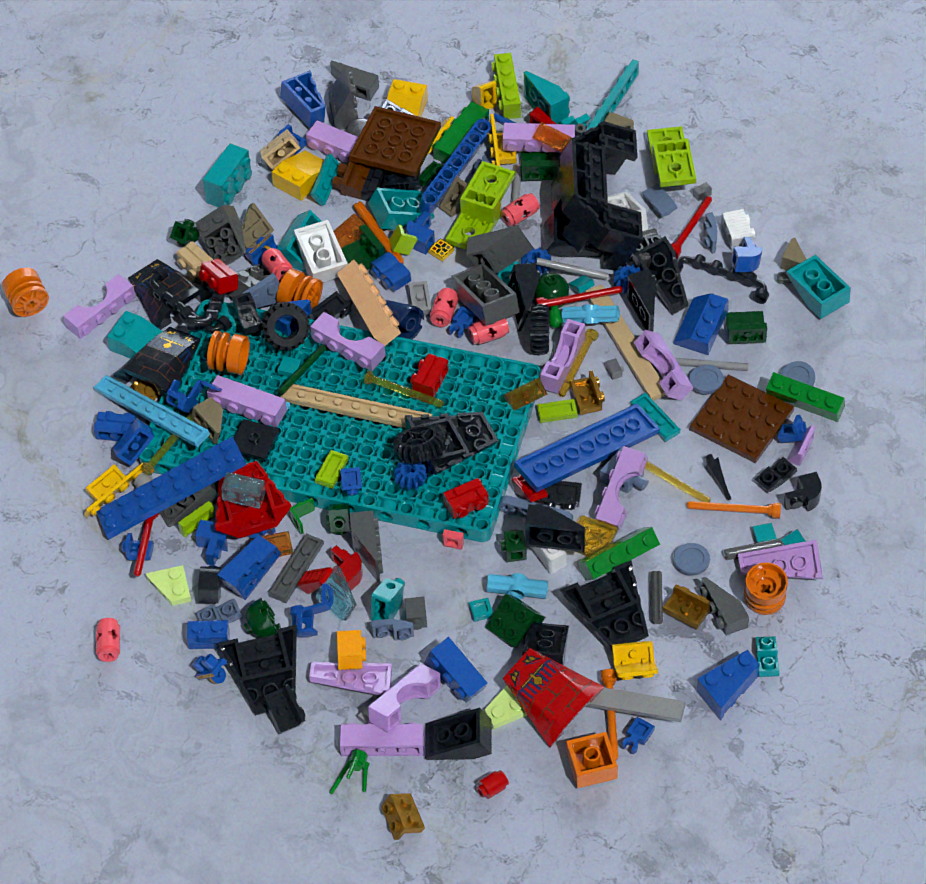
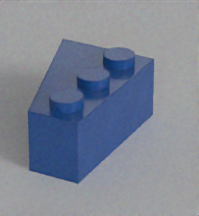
[280,70,326,128]
[217,535,281,600]
[424,637,488,703]
[697,650,760,720]

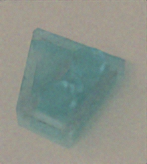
[315,566,357,621]

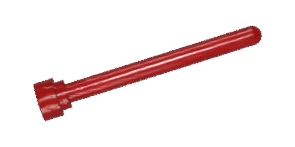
[671,196,712,259]
[535,286,622,307]
[134,513,159,577]

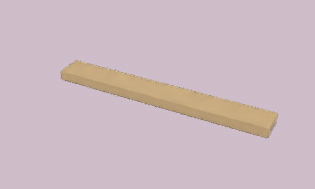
[585,285,667,401]
[281,384,432,429]

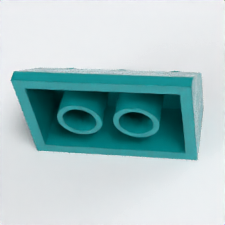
[277,210,335,273]

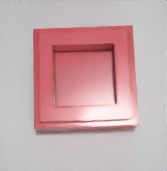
[443,529,464,549]

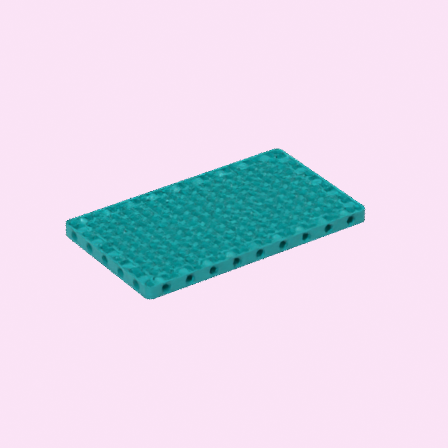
[139,299,541,542]

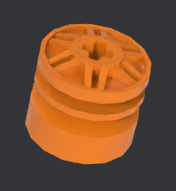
[2,267,49,317]
[276,269,323,309]
[207,331,250,375]
[744,562,788,615]

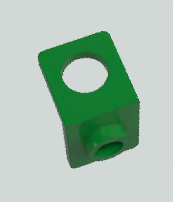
[289,498,315,534]

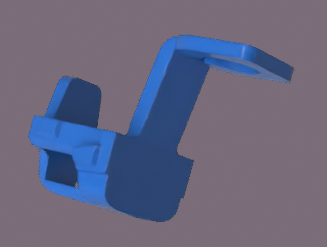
[166,380,222,413]
[290,583,334,638]

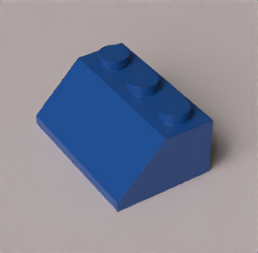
[673,293,728,355]

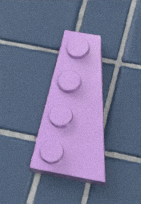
[738,540,823,579]
[309,662,392,696]

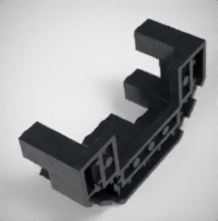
[551,121,643,270]

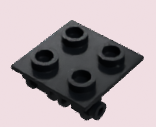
[383,168,421,191]

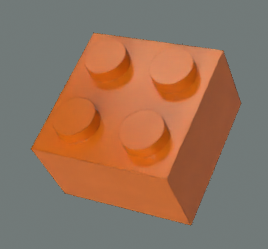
[566,732,618,788]

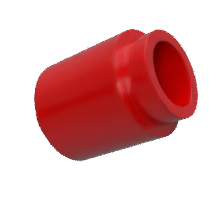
[477,770,509,799]

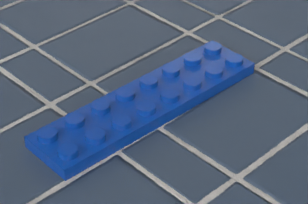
[514,404,660,493]
[97,436,247,539]

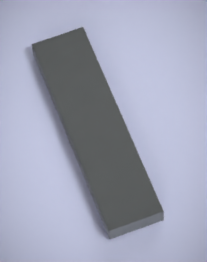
[269,533,324,603]

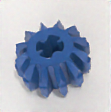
[521,247,551,275]
[613,264,641,294]
[394,462,427,491]

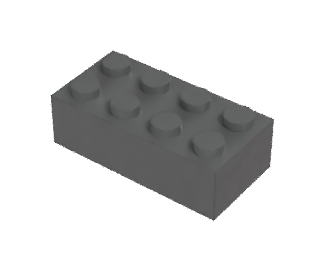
[451,263,519,326]

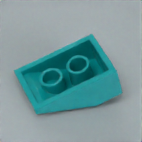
[524,71,570,124]
[368,188,435,230]
[786,254,851,319]
[107,311,163,359]

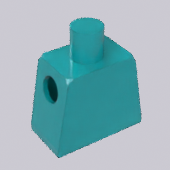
[371,578,405,621]

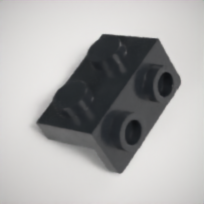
[309,291,353,320]
[540,481,582,510]
[262,684,306,735]

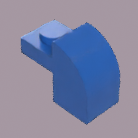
[407,211,435,255]
[731,237,763,272]
[195,520,228,566]

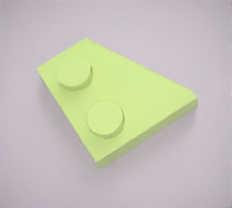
[146,565,191,606]
[485,685,527,730]

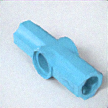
[561,305,620,324]
[487,573,548,599]

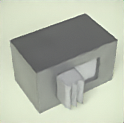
[693,182,712,201]
[606,358,624,380]

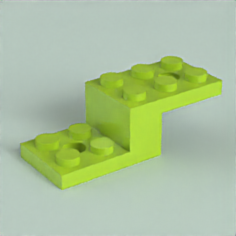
[647,126,697,187]
[446,161,515,250]

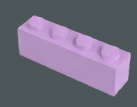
[306,121,369,166]
[503,123,575,152]
[207,375,287,427]
[340,722,424,756]

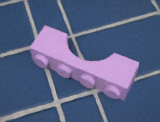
[63,274,135,339]
[310,312,385,371]
[540,319,585,394]
[633,330,694,401]
[595,446,648,530]
[368,663,441,732]

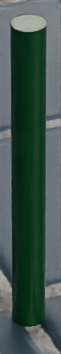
[277,344,327,395]

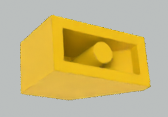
[472,81,497,110]

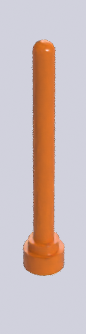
[687,501,781,519]
[600,669,619,760]

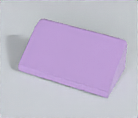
[787,425,815,466]

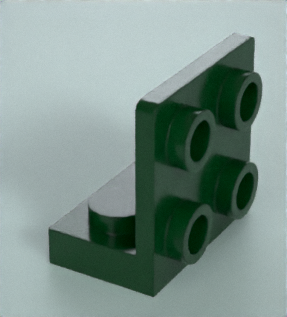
[521,151,558,181]
[341,224,385,270]
[726,311,767,344]
[486,593,546,647]

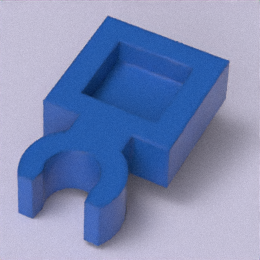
[449,306,477,338]
[622,717,655,754]

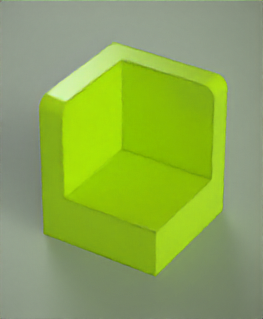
[389,224,418,255]

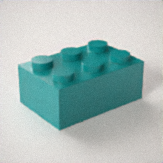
[203,143,252,208]

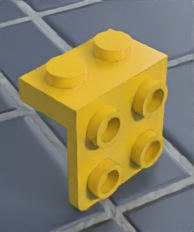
[612,641,658,680]

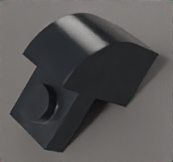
[232,292,262,334]
[784,471,822,512]
[198,566,223,603]

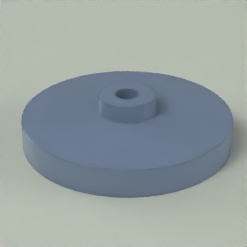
[781,361,815,386]
[689,365,724,394]
[674,543,710,575]

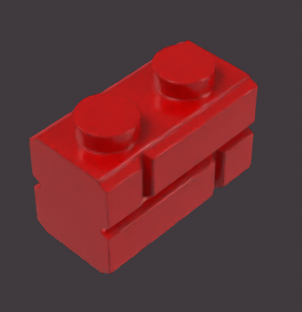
[199,258,238,294]
[411,353,449,399]
[443,478,489,519]

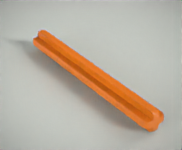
[354,201,404,264]

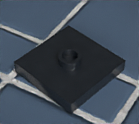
[234,419,280,462]

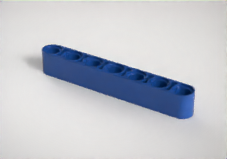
[419,119,491,213]

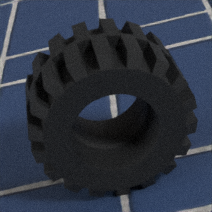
[261,302,310,350]

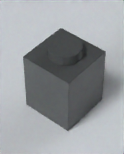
[404,596,427,630]

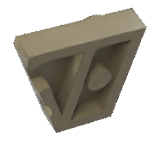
[242,203,274,250]

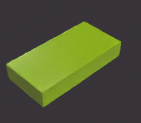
[537,399,578,423]
[315,450,349,489]
[178,501,215,537]

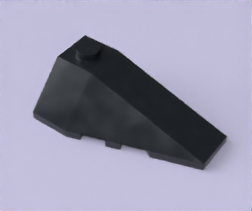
[632,236,688,315]

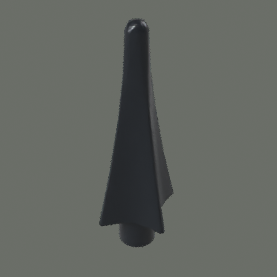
[705,454,731,500]

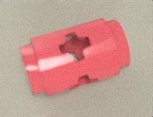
[500,193,540,227]
[262,248,293,282]
[430,288,458,327]
[468,318,509,345]
[96,618,120,662]

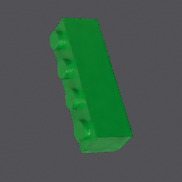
[433,102,489,163]
[766,372,845,422]
[578,527,661,580]

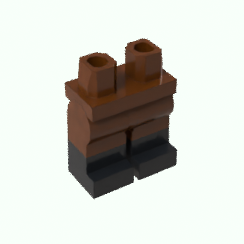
[332,161,385,201]

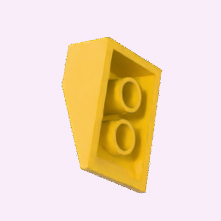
[387,79,428,117]
[272,150,324,201]

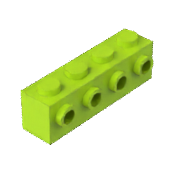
[491,52,521,119]

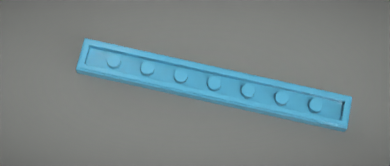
[93,375,210,447]

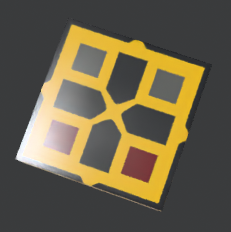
[429,238,454,262]

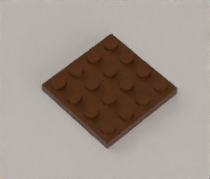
[349,106,441,177]
[689,374,794,464]

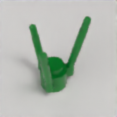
[330,749,370,794]

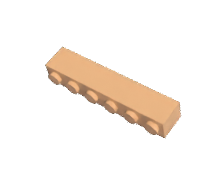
[337,260,401,346]

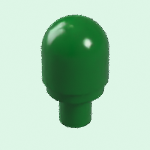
[549,305,563,328]

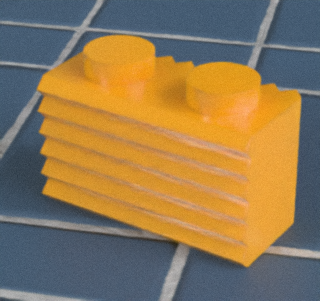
[337,630,366,670]

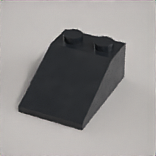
[544,212,603,257]
[506,263,540,331]
[627,268,657,332]
[525,504,585,553]
[522,622,569,665]
[425,707,492,760]

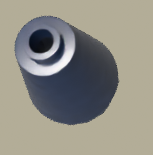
[385,300,424,339]

